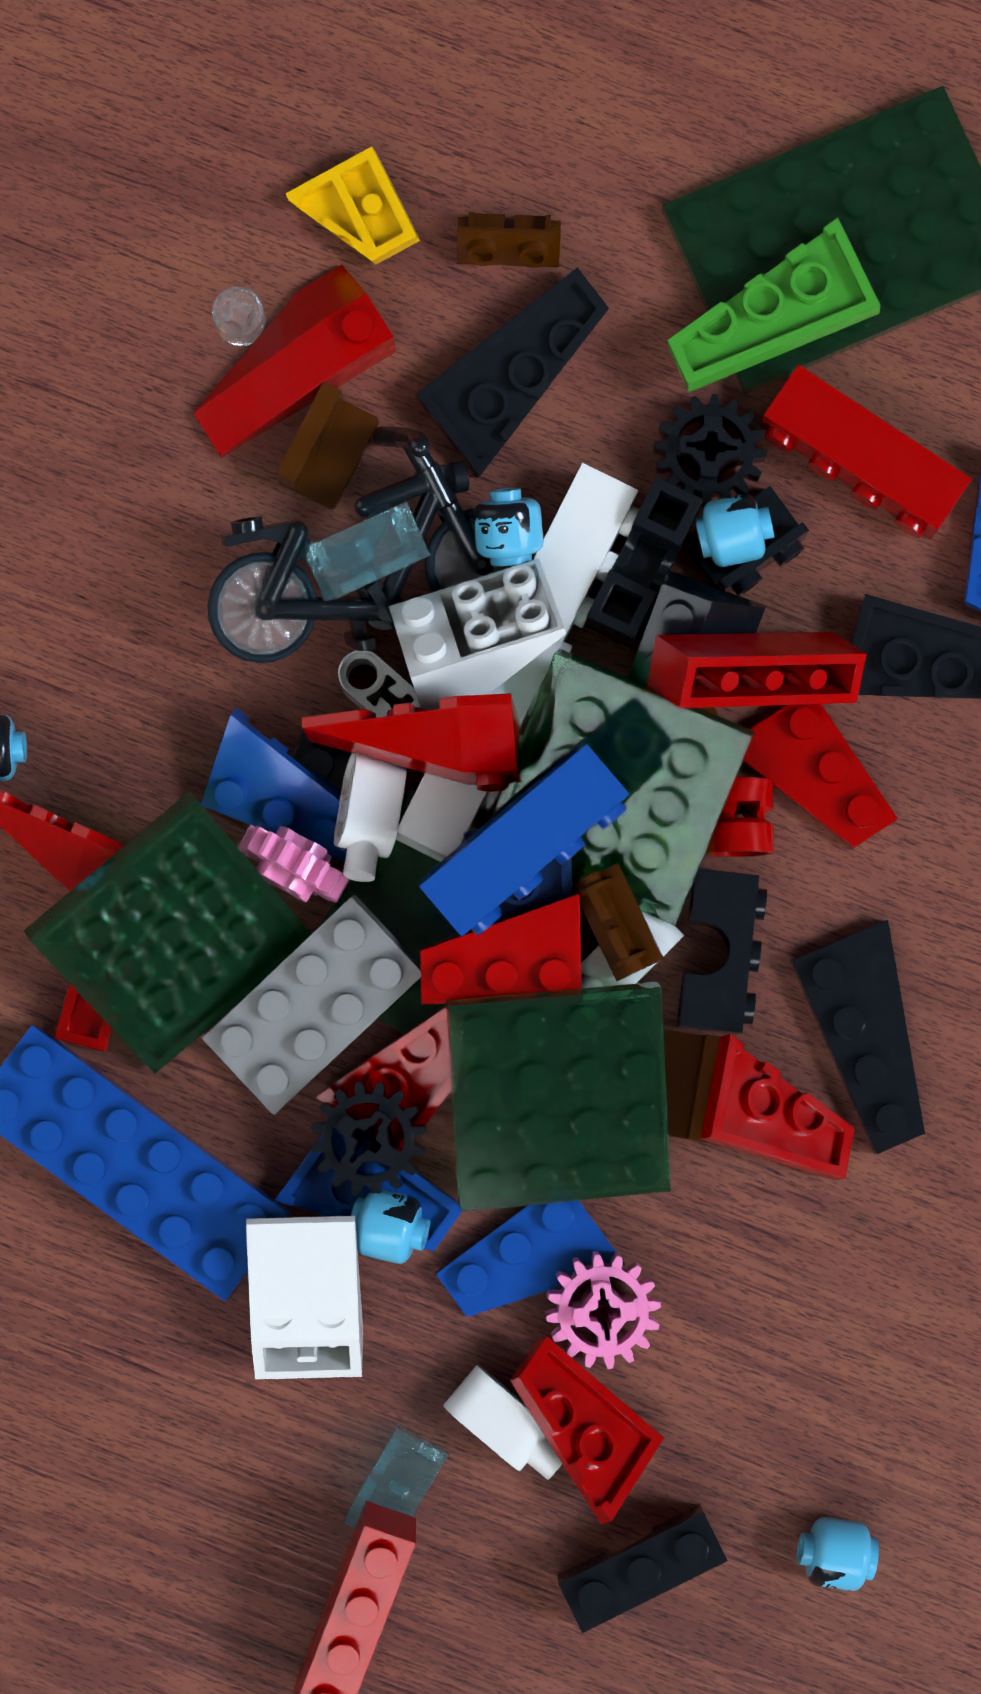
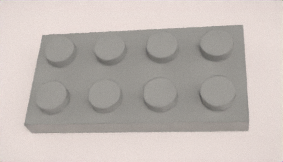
[202,895,421,1115]

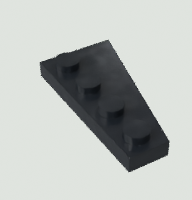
[415,267,609,478]
[850,594,981,699]
[790,920,925,1154]

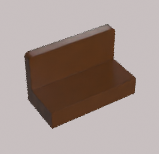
[276,382,379,510]
[645,1029,720,1143]

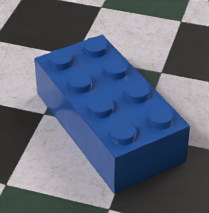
[419,741,630,937]

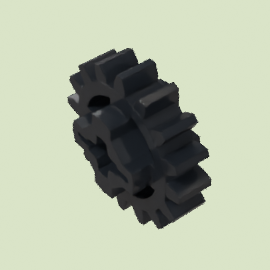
[653,394,767,509]
[310,1080,427,1196]

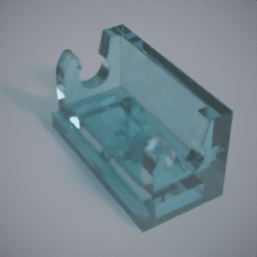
[306,502,430,602]
[343,1424,449,1528]

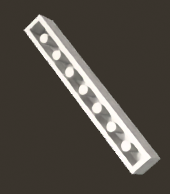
[396,463,640,862]

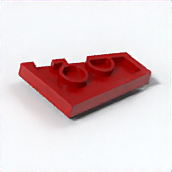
[726,704,898,849]
[420,892,582,1004]
[316,1003,493,1149]
[700,1034,855,1180]
[510,1336,664,1525]

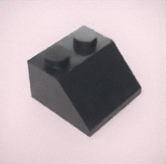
[627,570,766,689]

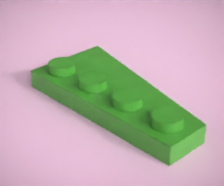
[668,218,881,393]

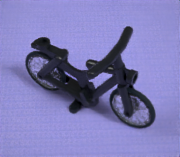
[207,426,516,663]

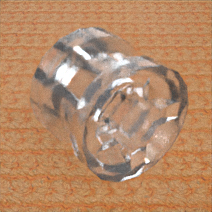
[212,286,266,347]

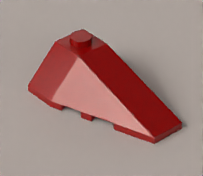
[194,265,396,458]
[301,693,521,792]
[0,790,150,920]

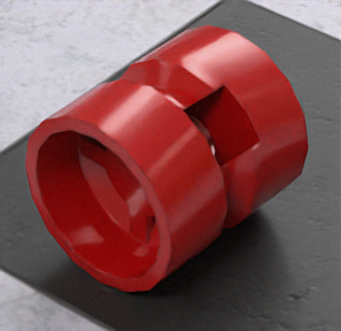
[705,777,774,857]

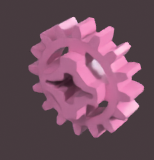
[238,825,349,903]
[545,1251,661,1369]

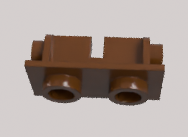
[457,212,561,268]
[572,863,664,982]

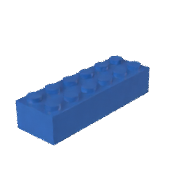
[0,1025,292,1301]

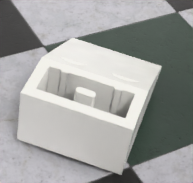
[389,559,566,710]
[246,1216,363,1380]

